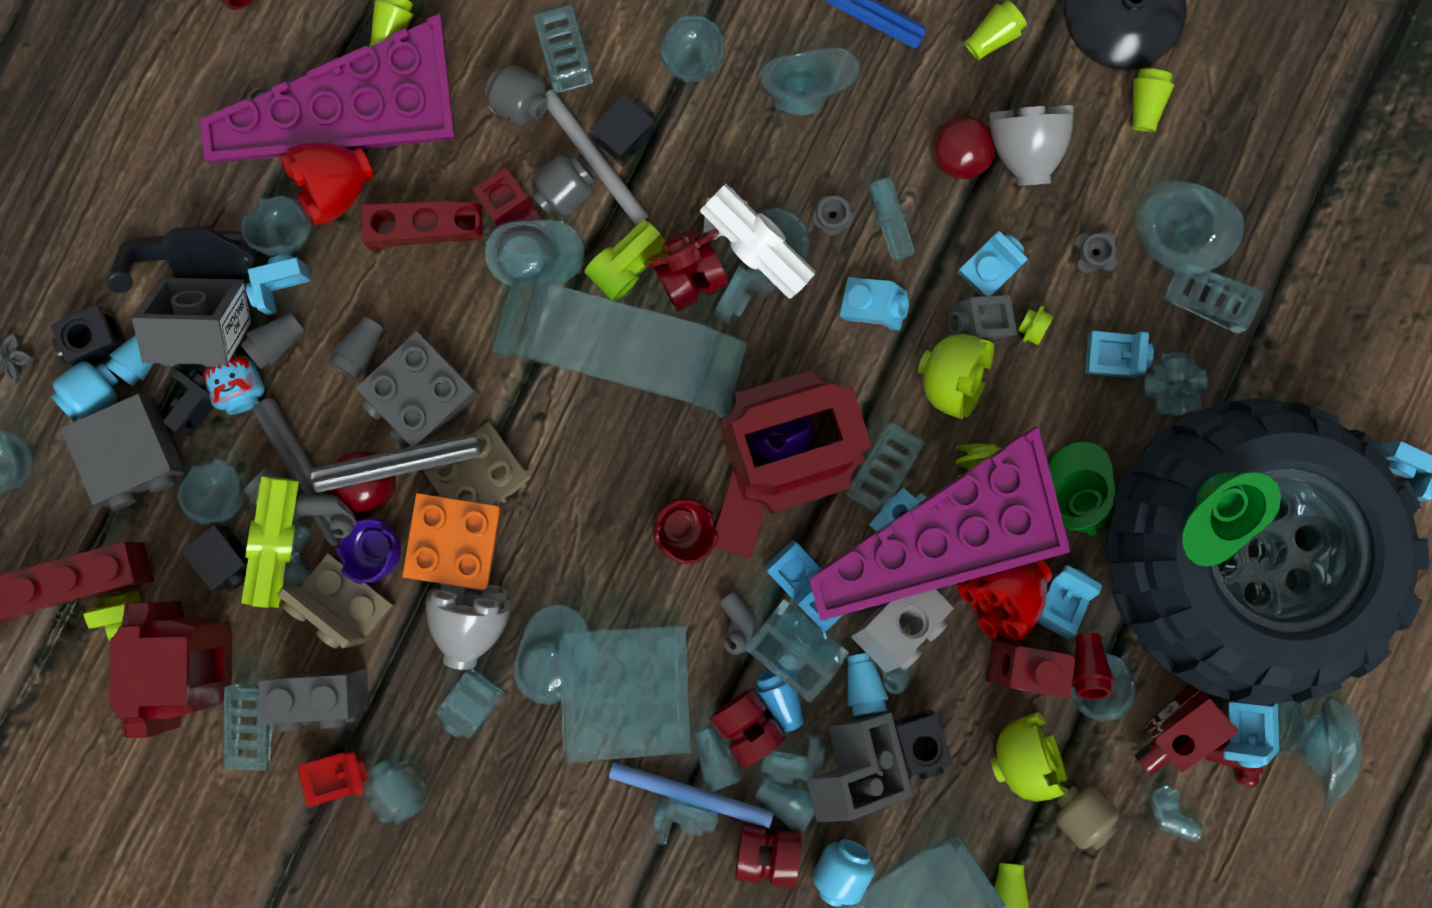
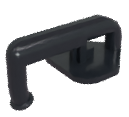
[106,226,258,293]

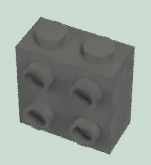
[356,331,481,448]
[60,394,186,510]
[258,668,369,731]

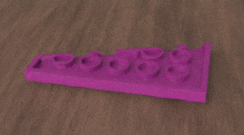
[199,13,456,164]
[808,426,1071,621]

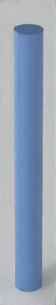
[609,762,774,829]

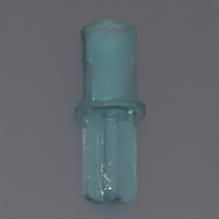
[868,177,915,261]

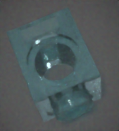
[435,669,505,739]

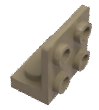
[277,553,396,649]

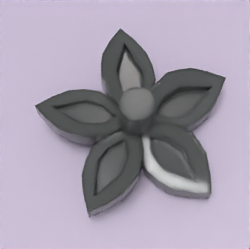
[0,334,35,383]

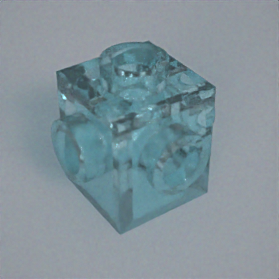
[1144,352,1207,415]

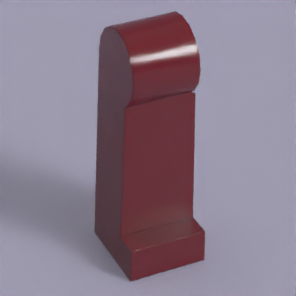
[361,201,483,251]

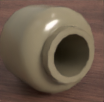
[1055,785,1121,851]

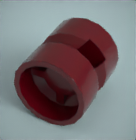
[654,242,729,312]
[709,688,787,769]
[735,824,802,889]

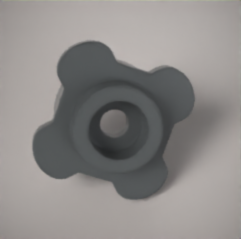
[1074,231,1118,274]

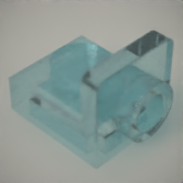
[714,266,775,324]
[653,797,719,846]

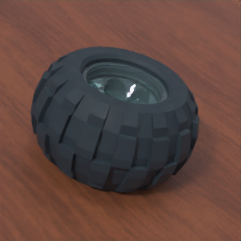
[1105,398,1429,706]

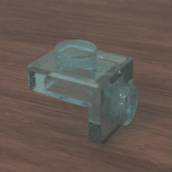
[760,732,825,784]

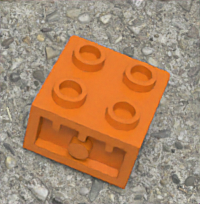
[402,493,501,590]

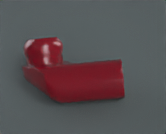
[1205,743,1263,788]

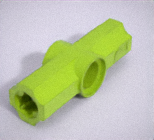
[241,476,299,608]

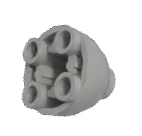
[989,105,1074,186]
[426,584,510,670]

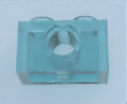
[744,599,849,703]

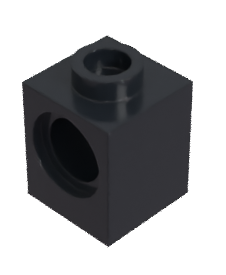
[590,93,656,167]
[50,305,126,365]
[181,525,248,592]
[894,709,953,779]

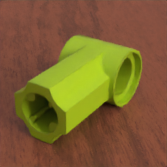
[584,219,665,302]

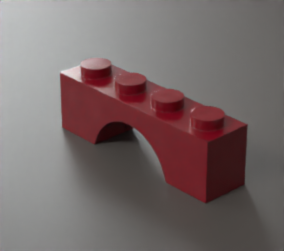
[0,542,154,623]

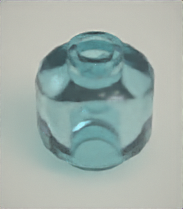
[362,759,427,826]

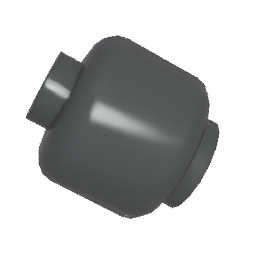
[485,64,548,126]
[533,154,596,216]

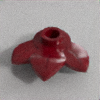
[643,229,720,272]

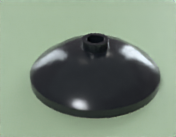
[1064,0,1187,70]

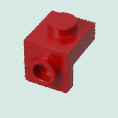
[296,751,367,807]

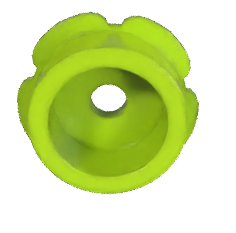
[1018,306,1054,345]

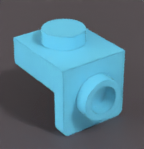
[246,255,312,316]
[839,277,909,331]
[1085,331,1154,379]
[1037,565,1102,640]
[1223,700,1279,768]

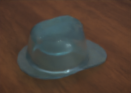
[761,48,859,116]
[485,220,584,287]
[514,605,590,704]

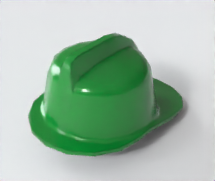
[1049,442,1116,536]
[1182,471,1281,567]

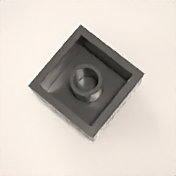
[132,278,251,367]

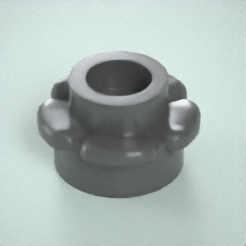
[812,196,853,235]

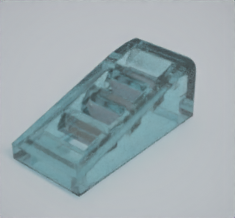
[533,5,594,93]
[1163,261,1264,334]
[845,422,925,514]
[224,684,272,771]

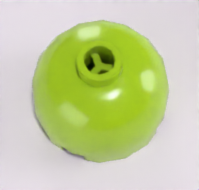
[918,334,994,419]
[991,712,1068,802]

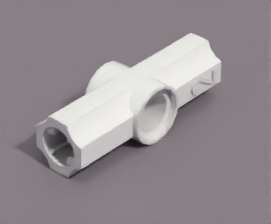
[700,183,816,299]

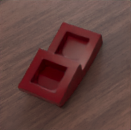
[472,166,556,262]

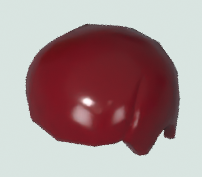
[931,116,995,179]
[328,451,396,514]
[652,499,719,564]

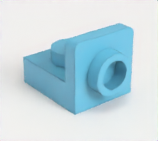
[957,231,1028,297]
[1381,441,1432,501]

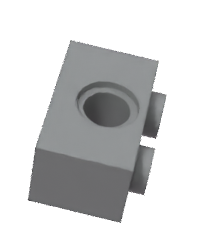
[850,589,954,673]

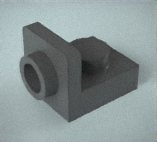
[947,295,1017,340]

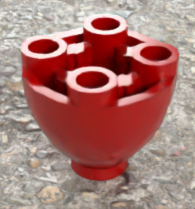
[279,143,374,226]
[957,560,1052,641]

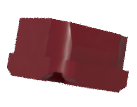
[719,369,872,514]
[109,601,232,738]

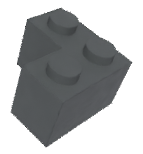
[806,712,913,822]

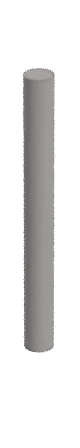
[545,90,650,226]

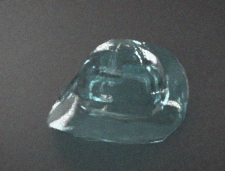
[1135,181,1244,274]
[1298,695,1362,807]

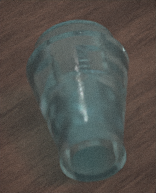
[694,727,742,793]
[754,776,815,832]

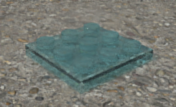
[559,626,691,763]

